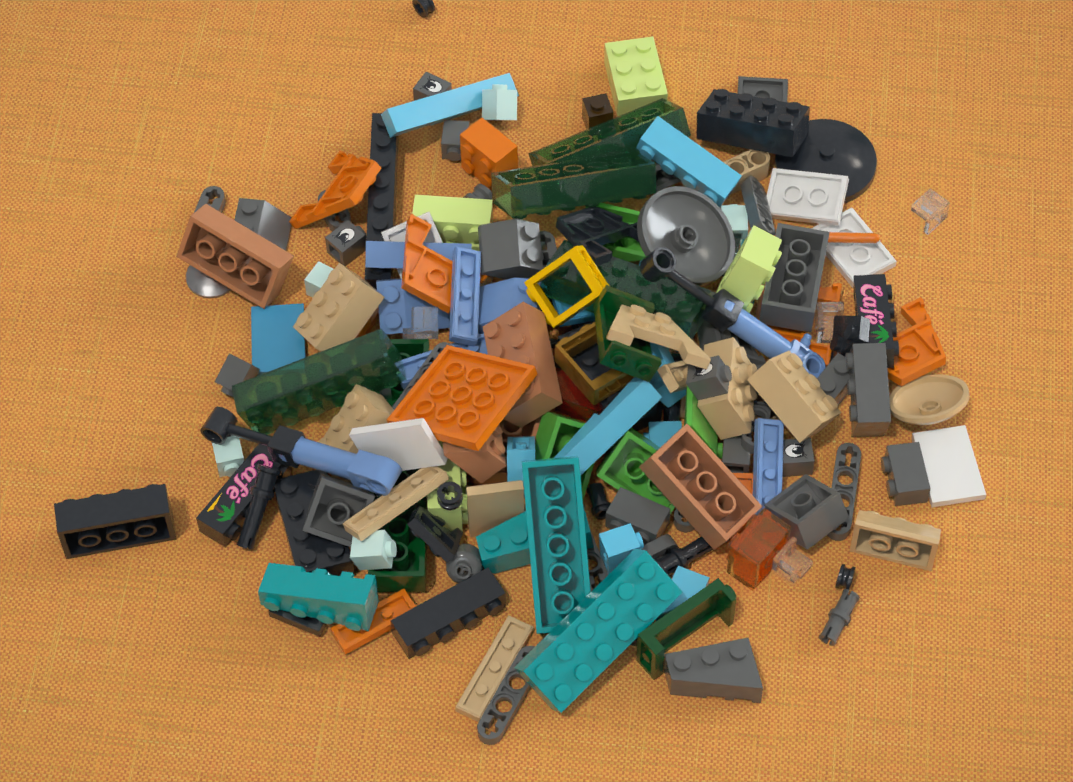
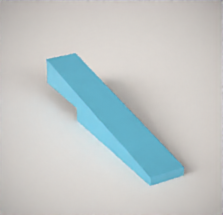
[381,73,519,138]
[524,377,662,498]

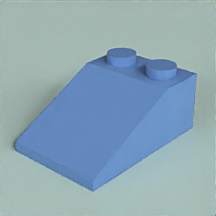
[478,277,541,335]
[376,278,450,335]

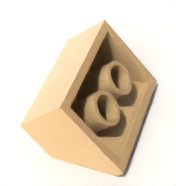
[850,510,941,571]

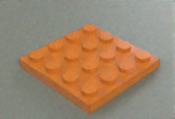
[387,345,538,451]

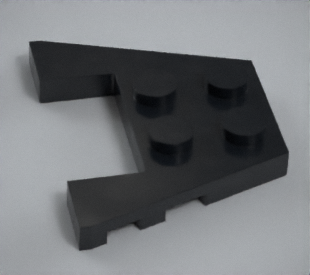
[556,206,640,266]

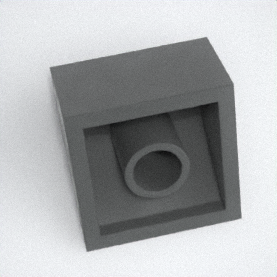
[234,198,292,251]
[478,219,543,279]
[302,473,375,547]
[764,474,849,550]

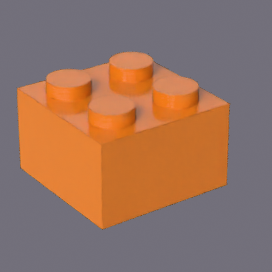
[460,117,518,194]

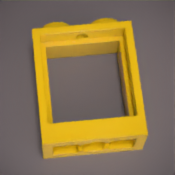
[524,245,609,328]

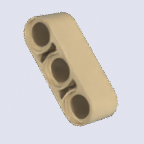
[724,149,770,195]

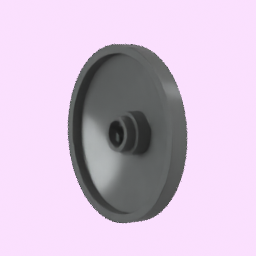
[637,186,735,287]

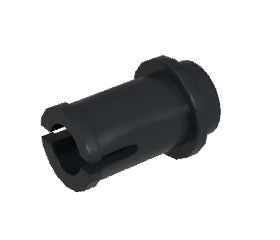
[586,483,611,519]

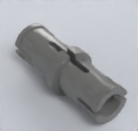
[819,589,860,646]

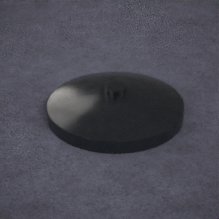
[775,119,877,203]

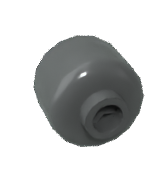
[446,544,483,583]

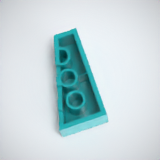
[476,506,594,574]
[258,563,379,631]

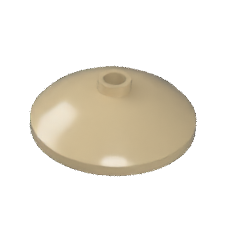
[889,374,970,425]

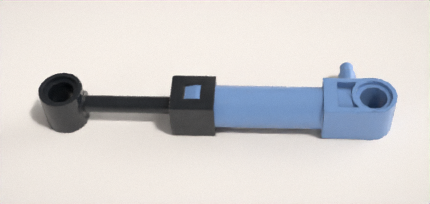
[639,247,826,378]
[200,406,402,496]

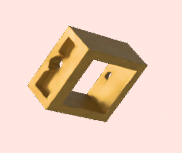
[555,322,634,405]

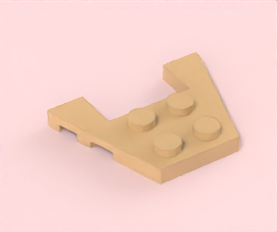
[606,305,711,369]

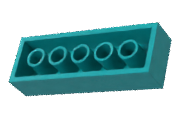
[522,456,591,634]
[514,549,682,713]

